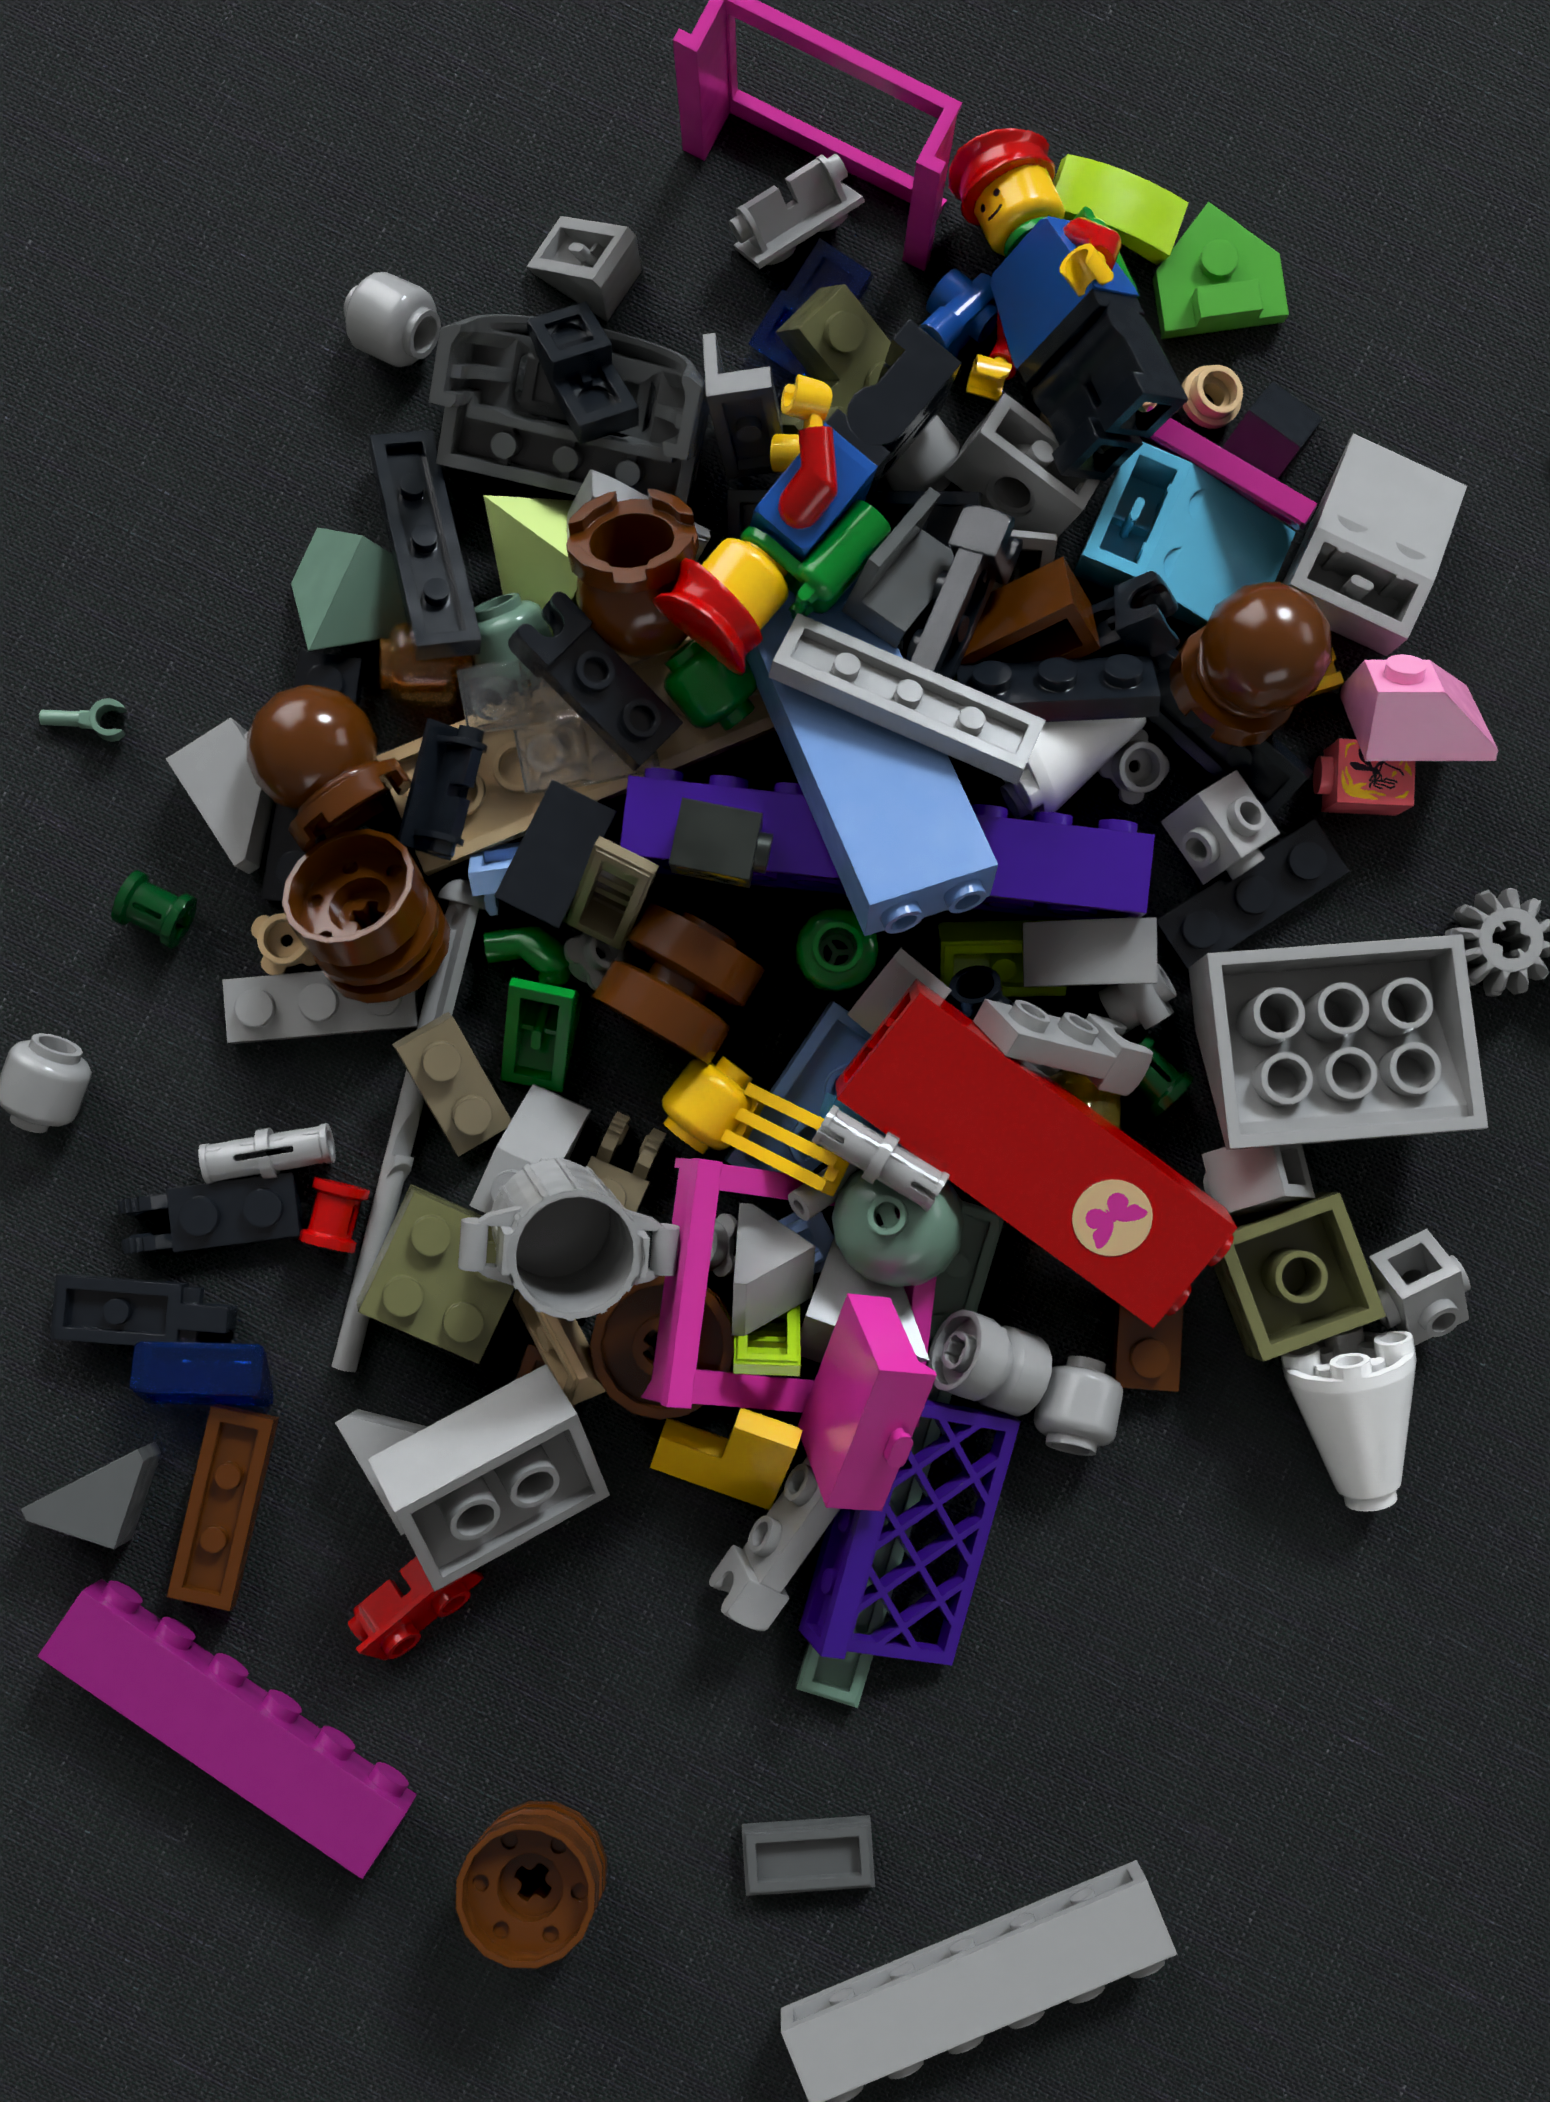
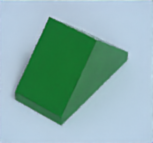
[501,977,583,1093]

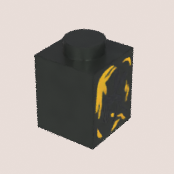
[669,797,773,888]

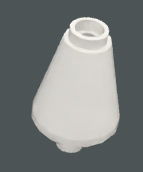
[1000,717,1146,819]
[1281,1325,1417,1511]

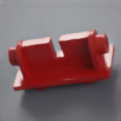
[348,1556,484,1661]

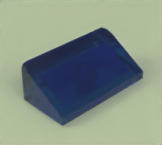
[130,1341,274,1407]

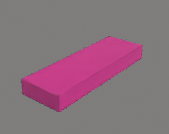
[1141,406,1317,531]

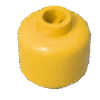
[662,1056,753,1154]

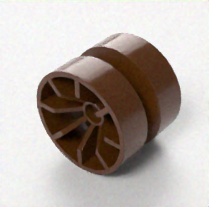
[592,902,765,1065]

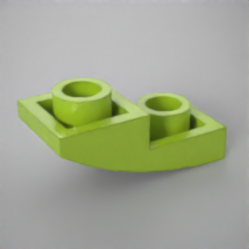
[1053,154,1189,265]

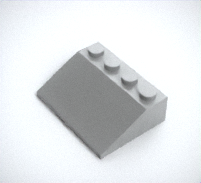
[1188,934,1488,1150]

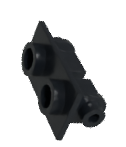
[397,718,488,861]

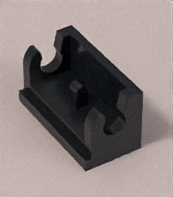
[494,779,620,931]

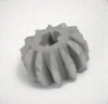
[1444,888,1550,997]

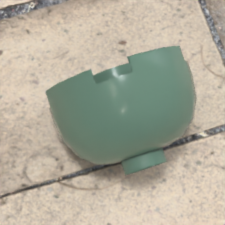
[832,1169,964,1288]

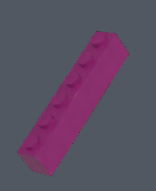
[37,1579,417,1879]

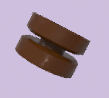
[590,1276,734,1420]

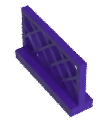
[798,1400,1021,1666]

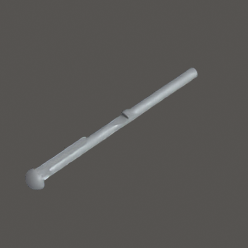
[332,879,485,1372]

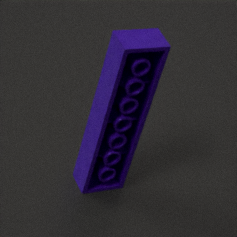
[620,768,1155,920]

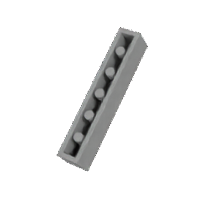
[781,1860,1178,2102]

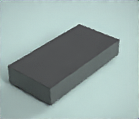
[742,1815,875,1896]

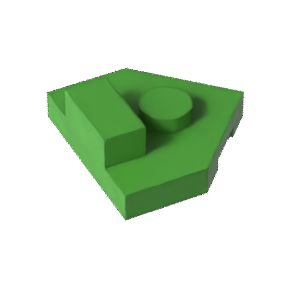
[1153,202,1289,339]

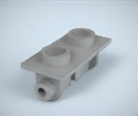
[729,154,865,269]

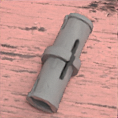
[811,1105,950,1212]
[198,1123,336,1184]

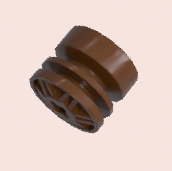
[282,829,451,1004]
[456,1801,607,1969]

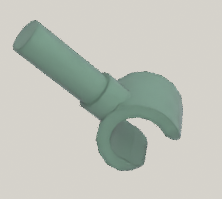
[39,698,127,742]

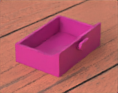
[797,1293,937,1511]

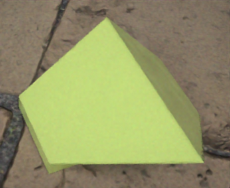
[483,495,578,637]

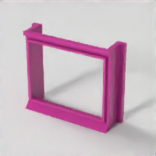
[673,0,962,271]
[641,1158,937,1427]

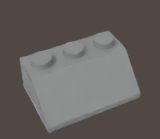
[367,1364,610,1592]

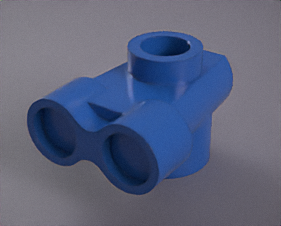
[919,268,997,358]

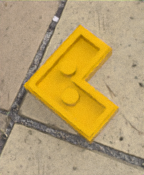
[650,1408,803,1510]

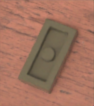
[392,1012,511,1157]

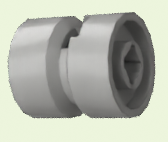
[928,1309,1052,1417]

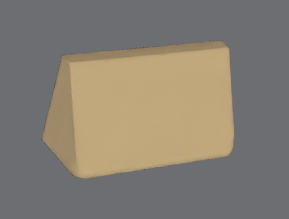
[513,1289,606,1405]

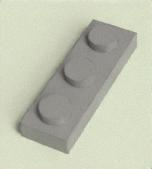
[222,971,420,1044]

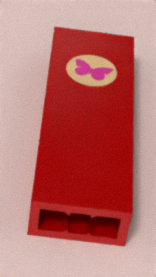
[836,979,1238,1328]

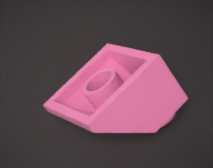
[1340,654,1498,761]

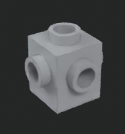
[1161,770,1280,885]
[1369,1229,1471,1346]

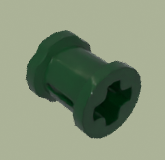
[111,870,197,948]
[1134,1033,1194,1119]

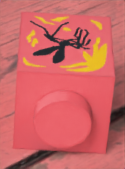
[1313,738,1416,816]

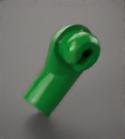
[484,926,572,987]

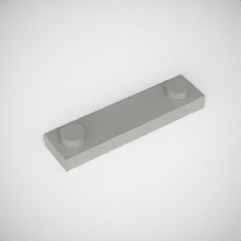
[768,613,1046,785]

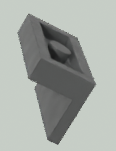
[702,333,785,479]
[842,487,954,648]

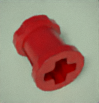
[299,1177,370,1253]

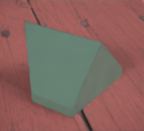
[291,527,409,651]

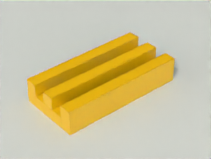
[720,1082,850,1197]

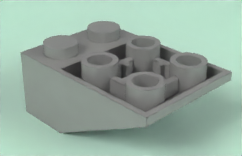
[1283,433,1467,656]

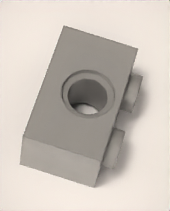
[944,393,1101,538]

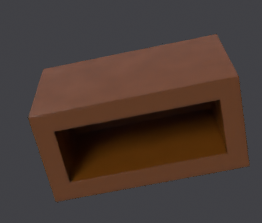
[961,557,1101,664]

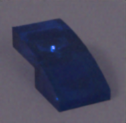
[748,238,874,376]

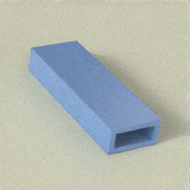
[745,575,998,936]

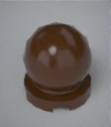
[566,489,699,660]
[1169,582,1332,747]
[247,685,412,853]

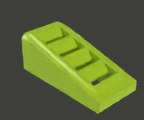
[733,1305,801,1376]

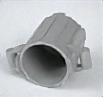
[458,1158,680,1321]

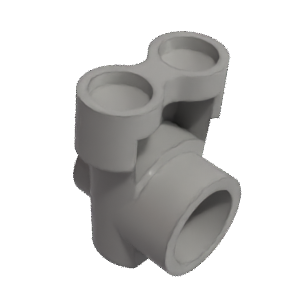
[1098,964,1177,1034]

